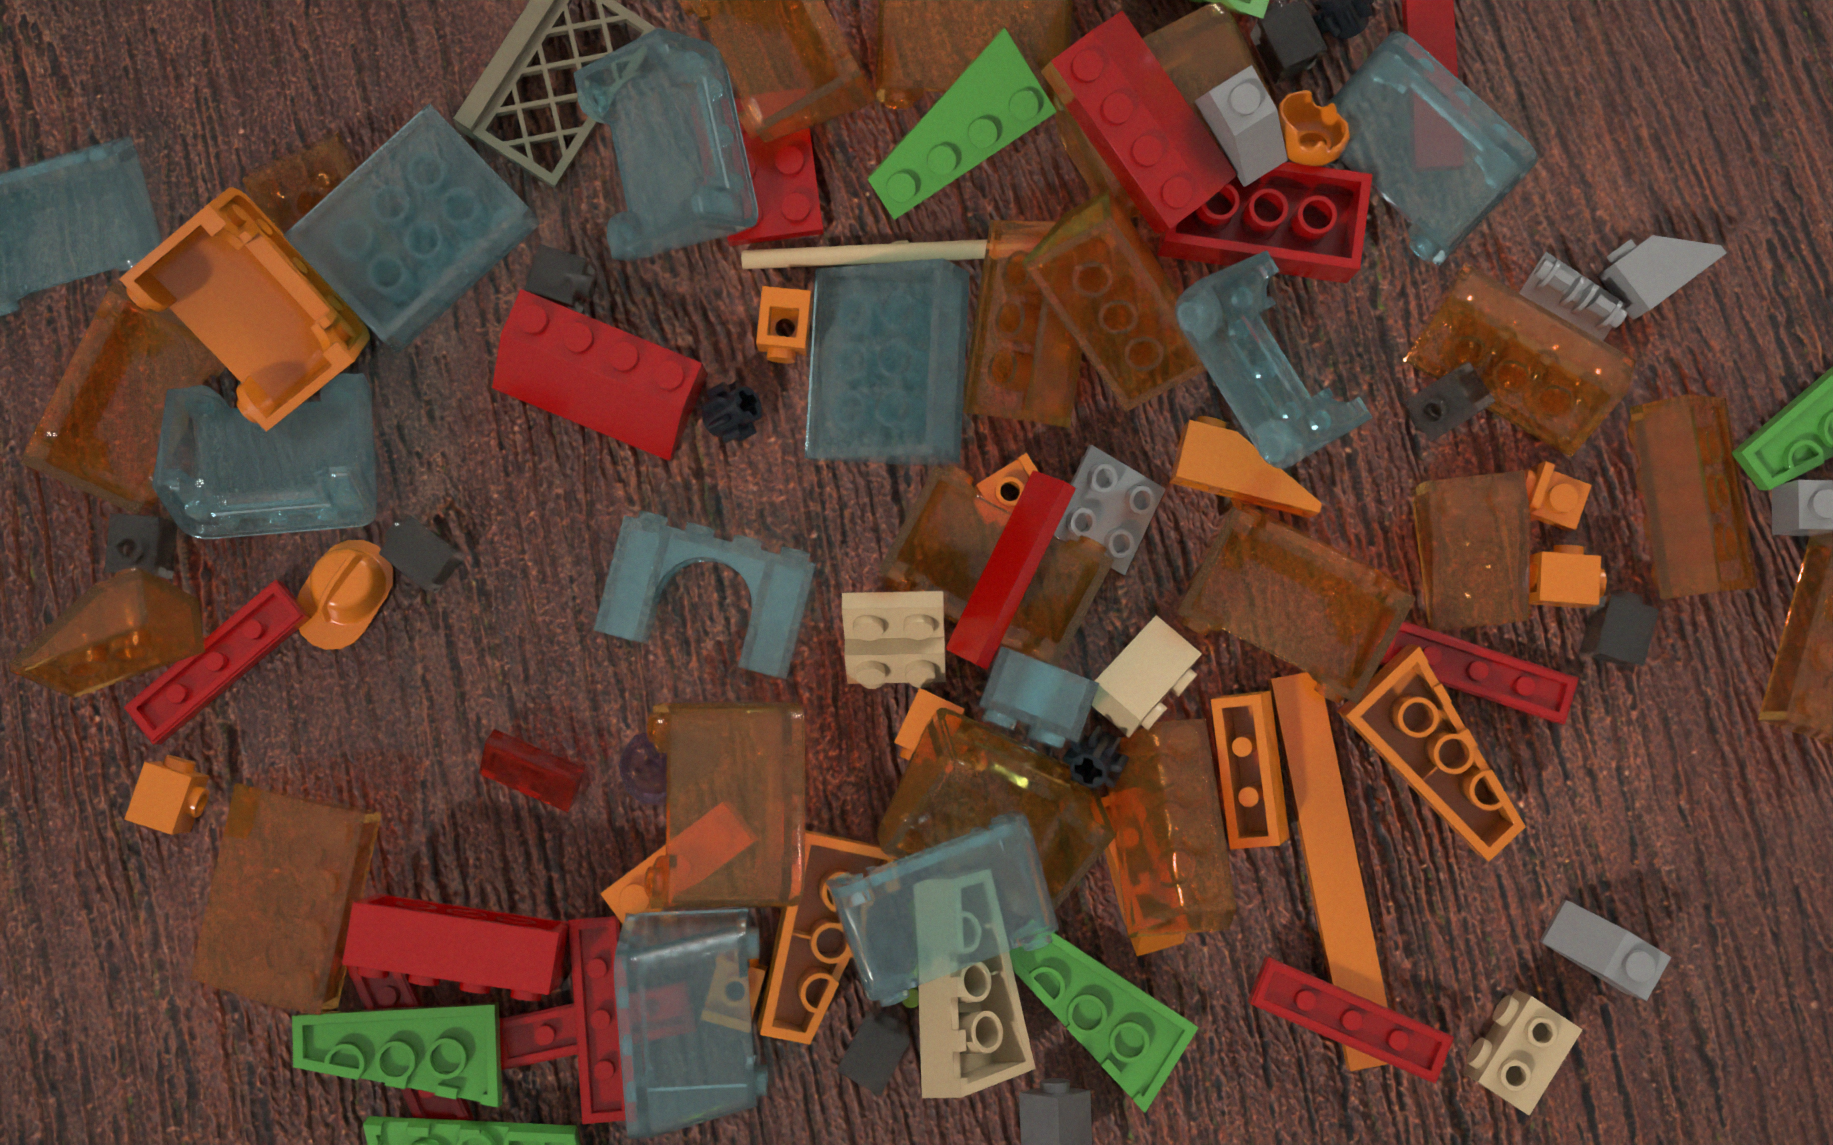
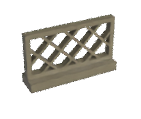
[453,0,657,189]

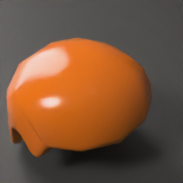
[1277,90,1350,166]

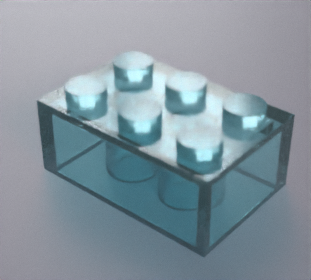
[974,646,1100,748]

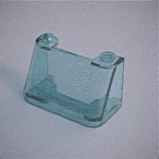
[573,28,759,261]
[1324,31,1538,266]
[0,135,162,316]
[1175,250,1373,469]
[152,373,378,539]
[825,810,1059,1007]
[614,909,768,1139]

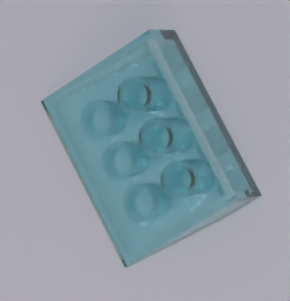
[283,103,540,353]
[805,258,970,465]

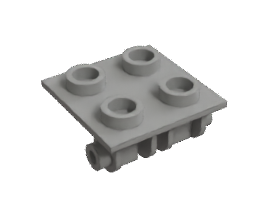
[1494,252,1628,384]
[1051,445,1165,575]

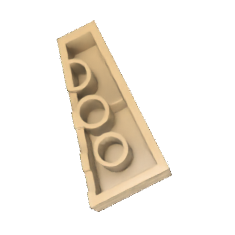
[915,869,1036,1098]

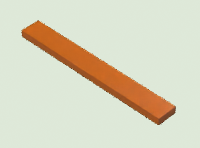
[1268,670,1388,1071]

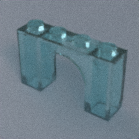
[593,511,818,680]

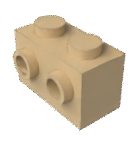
[1084,615,1202,738]
[1463,989,1582,1116]

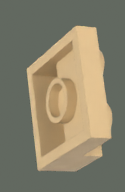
[842,591,946,689]

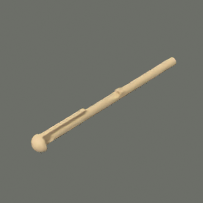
[741,225,1122,270]

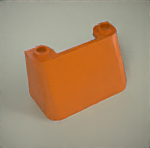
[119,187,370,432]

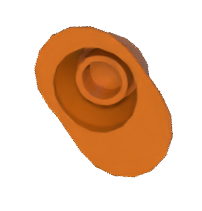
[297,540,394,650]

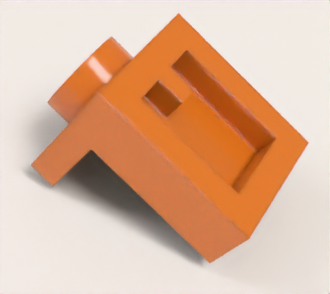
[1515,461,1592,532]

